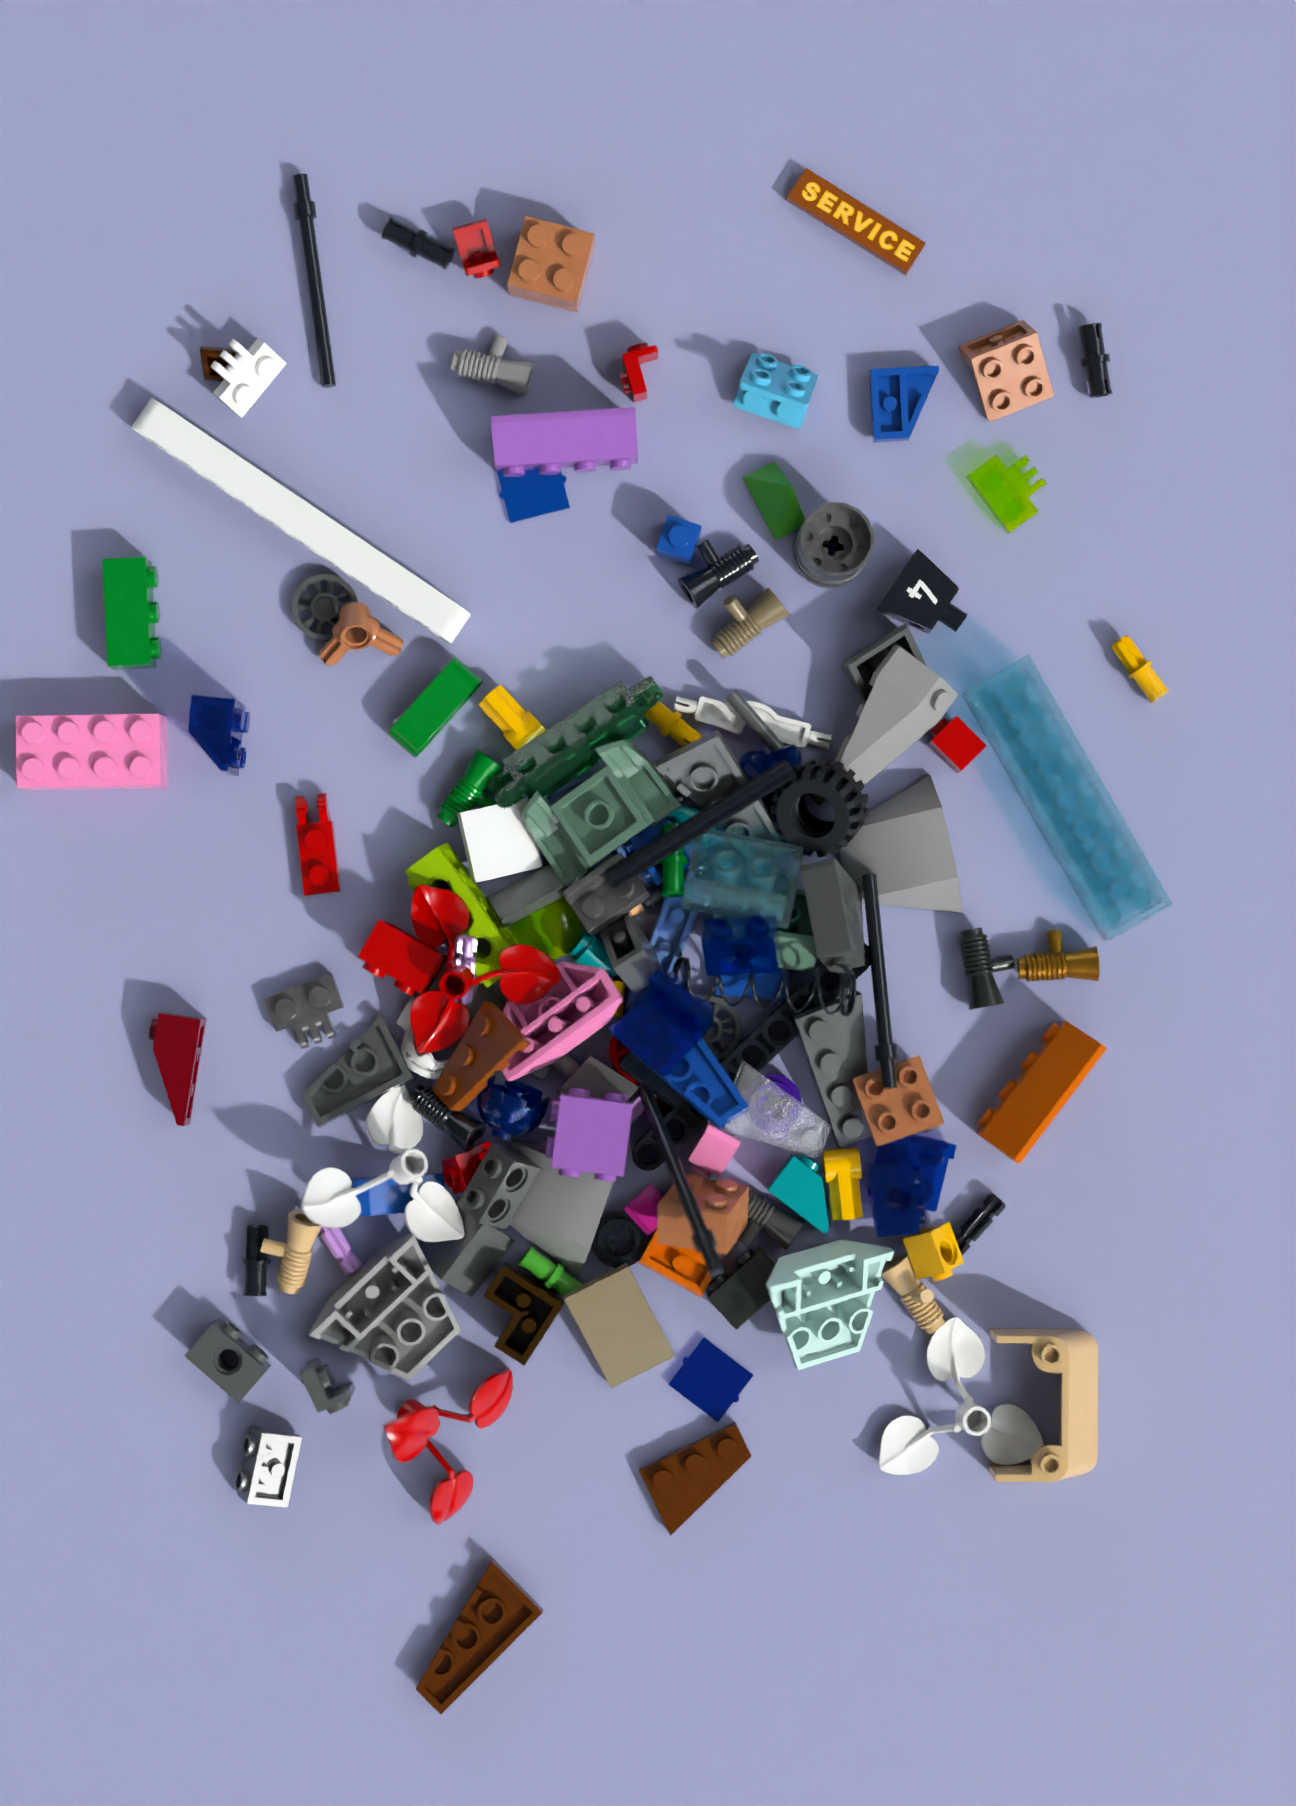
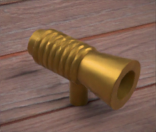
[1017,930,1100,982]

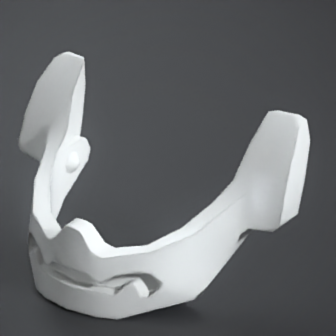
[397,997,450,1079]

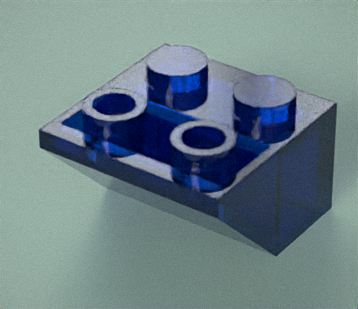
[188,695,250,776]

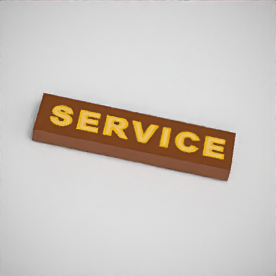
[787,168,926,276]

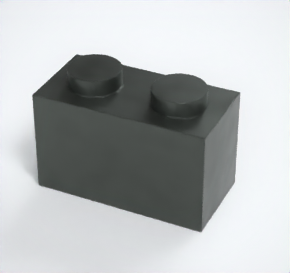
[707,1246,776,1330]

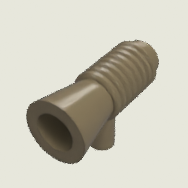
[711,588,790,658]

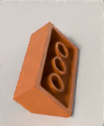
[976,1020,1107,1164]

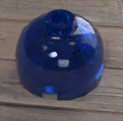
[477,1076,551,1140]

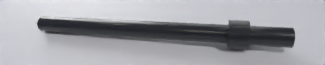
[293,174,336,387]
[862,874,898,1089]
[637,1086,724,1277]

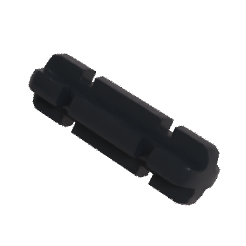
[954,1194,1006,1255]

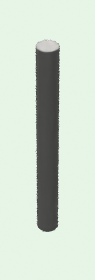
[726,690,827,806]

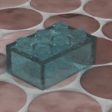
[682,829,804,929]

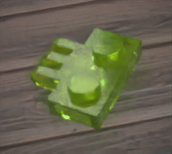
[966,454,1047,534]

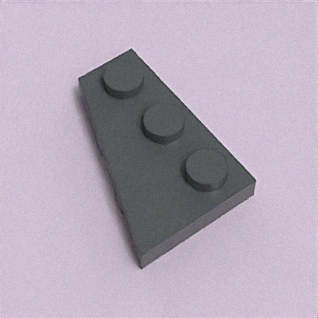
[301,1014,414,1128]

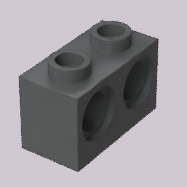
[457,1143,541,1229]

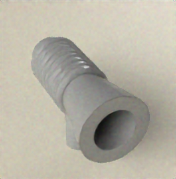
[451,335,534,397]

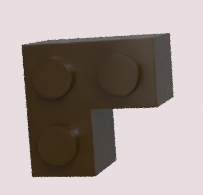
[484,1261,564,1366]

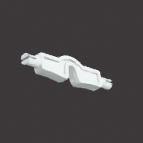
[673,696,832,749]

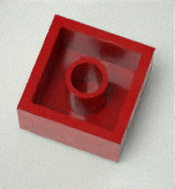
[358,919,447,996]

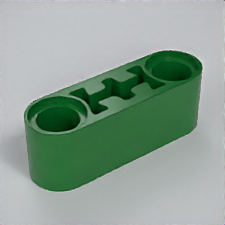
[388,658,483,758]

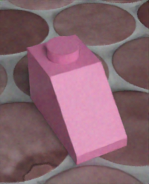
[687,1121,741,1179]

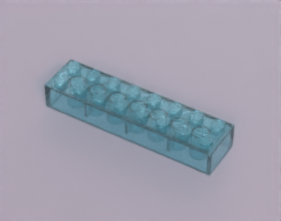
[961,654,1172,940]

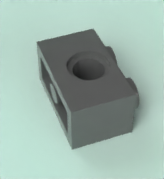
[184,1319,272,1403]

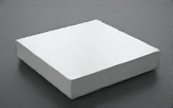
[457,798,543,883]

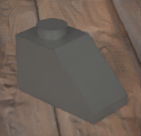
[599,911,664,994]

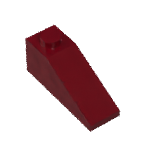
[149,1012,206,1126]

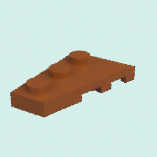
[432,1001,531,1112]

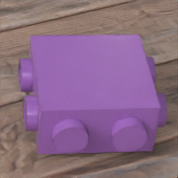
[545,1087,633,1182]

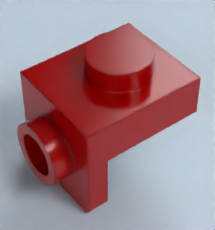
[452,218,500,278]
[619,343,658,402]
[441,1141,491,1194]

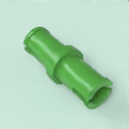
[518,1246,583,1296]

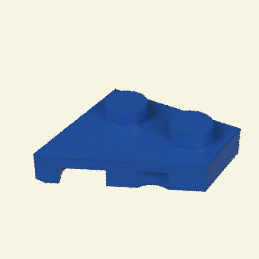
[869,365,939,442]

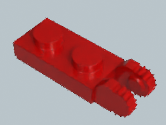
[295,793,341,896]

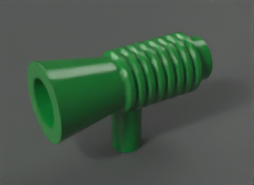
[436,748,505,828]

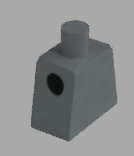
[551,1053,639,1101]

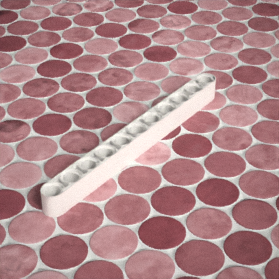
[131,398,471,644]

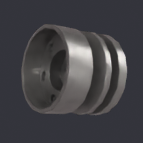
[793,502,874,588]

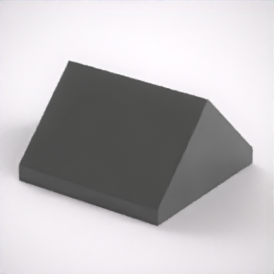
[841,623,926,704]
[420,1197,515,1297]

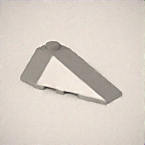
[834,644,959,785]

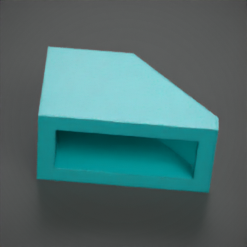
[766,1154,829,1234]

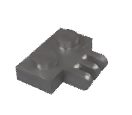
[264,974,344,1049]

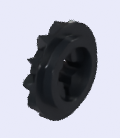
[591,1211,648,1268]

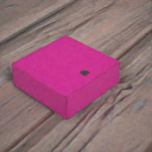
[624,1183,663,1235]

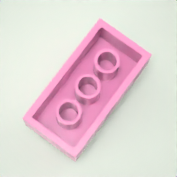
[16,714,168,790]

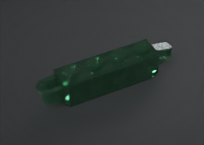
[486,676,665,809]

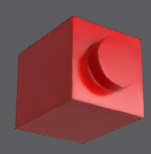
[928,715,987,773]

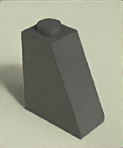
[801,858,865,973]

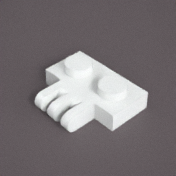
[210,339,287,418]

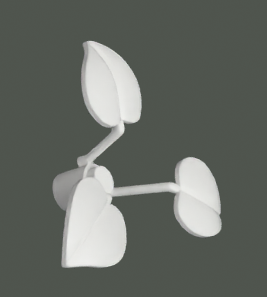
[301,1085,464,1242]
[878,1317,1044,1475]

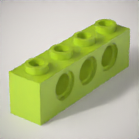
[405,843,519,988]

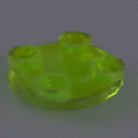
[511,896,582,961]

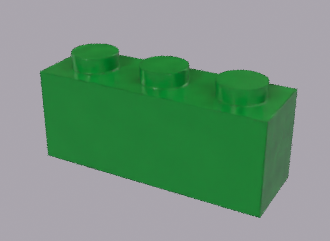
[102,557,162,670]

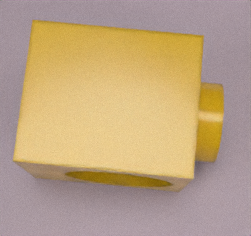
[903,1222,964,1282]

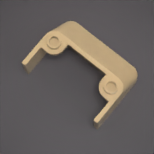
[988,1328,1098,1482]

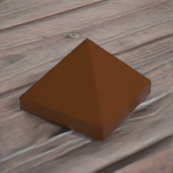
[200,346,236,381]

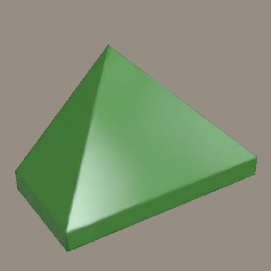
[743,461,805,541]

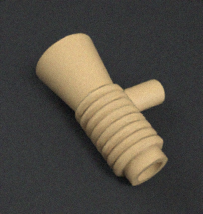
[261,1210,322,1294]
[881,1253,945,1334]

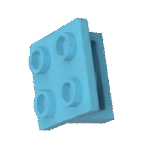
[733,353,818,429]

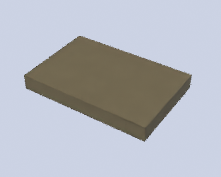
[563,1262,675,1389]

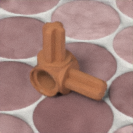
[319,602,403,666]

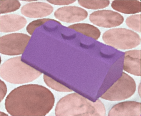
[490,407,638,477]

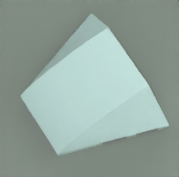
[766,1240,894,1370]

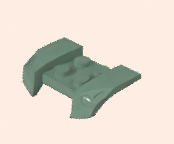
[521,740,682,889]

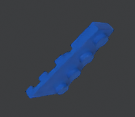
[609,990,749,1129]

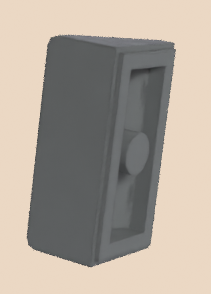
[487,864,565,928]

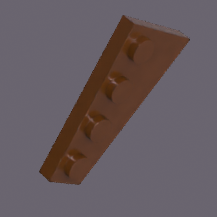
[416,1559,543,1715]

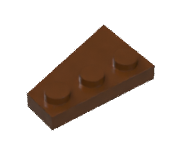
[639,1422,751,1536]

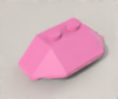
[502,961,623,1081]

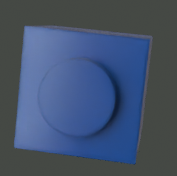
[656,515,702,566]

